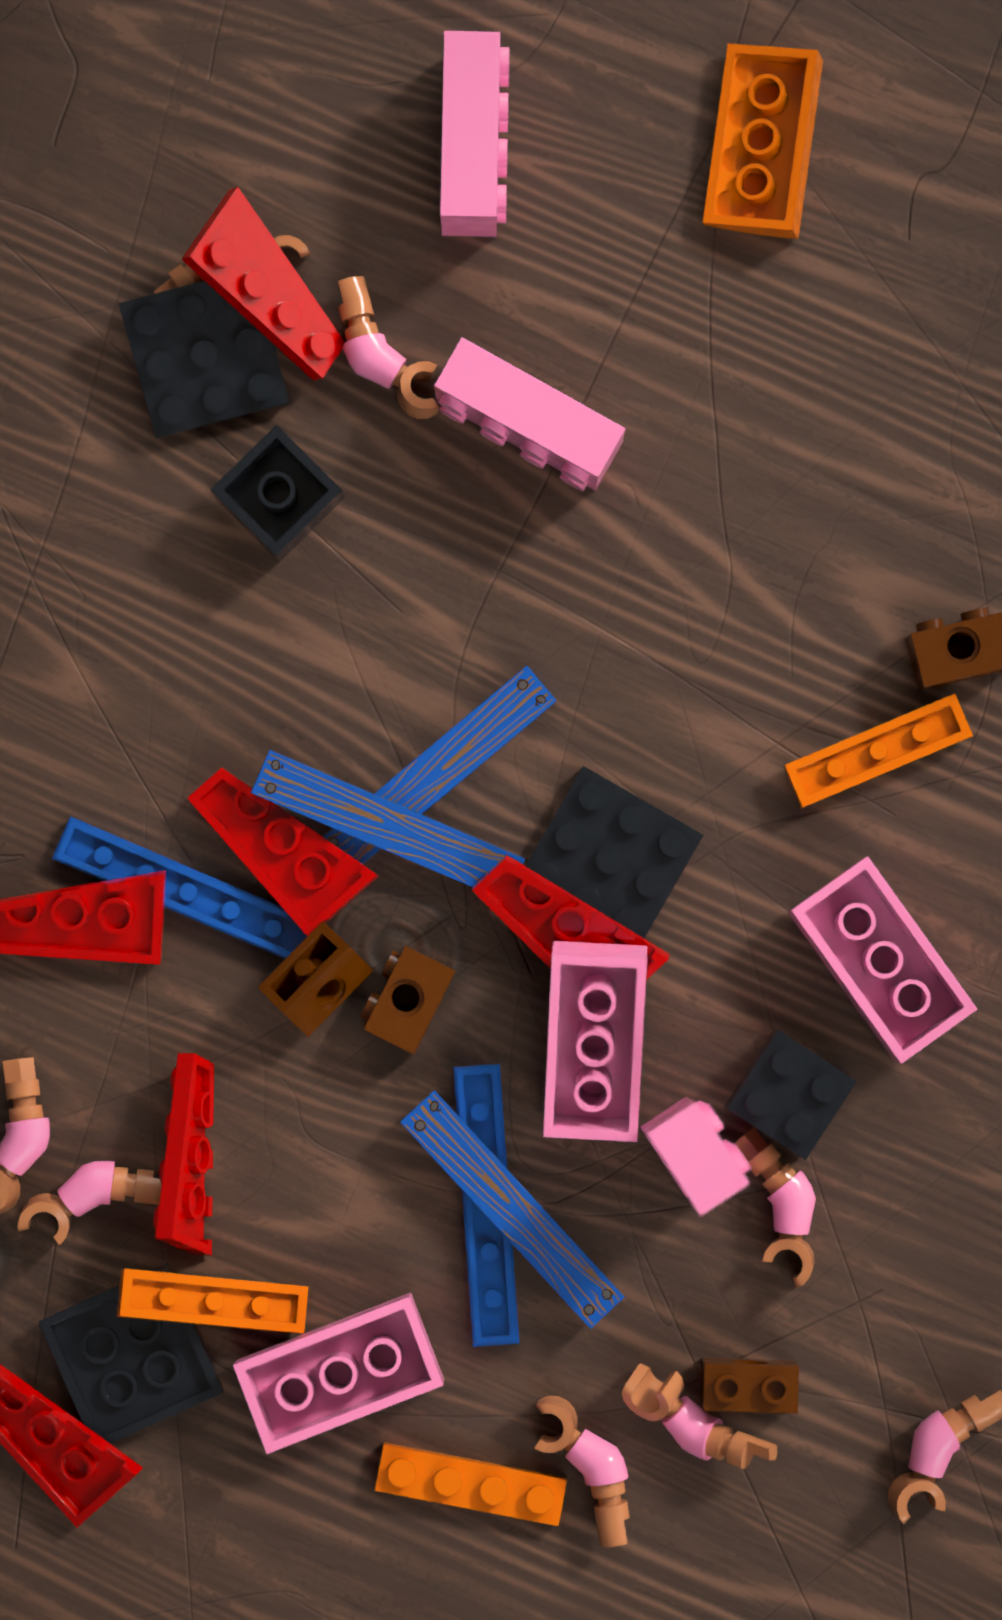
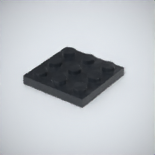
[119,280,289,438]
[526,766,704,938]
[38,1263,225,1444]

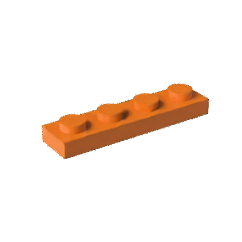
[783,693,973,808]
[117,1268,308,1334]
[375,1442,567,1526]

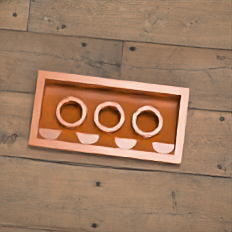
[703,44,823,239]

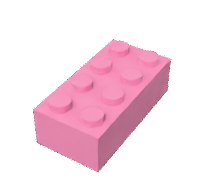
[440,31,509,237]
[434,337,626,491]
[788,856,977,1064]
[543,941,647,1142]
[640,1097,751,1215]
[233,1292,444,1454]

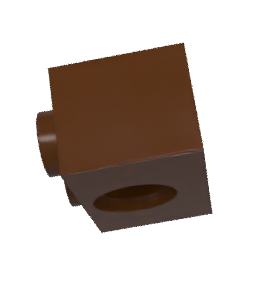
[906,607,1002,691]
[258,921,373,1037]
[360,946,456,1054]
[700,1358,799,1414]

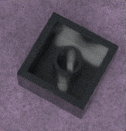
[210,425,344,562]
[724,1029,857,1160]

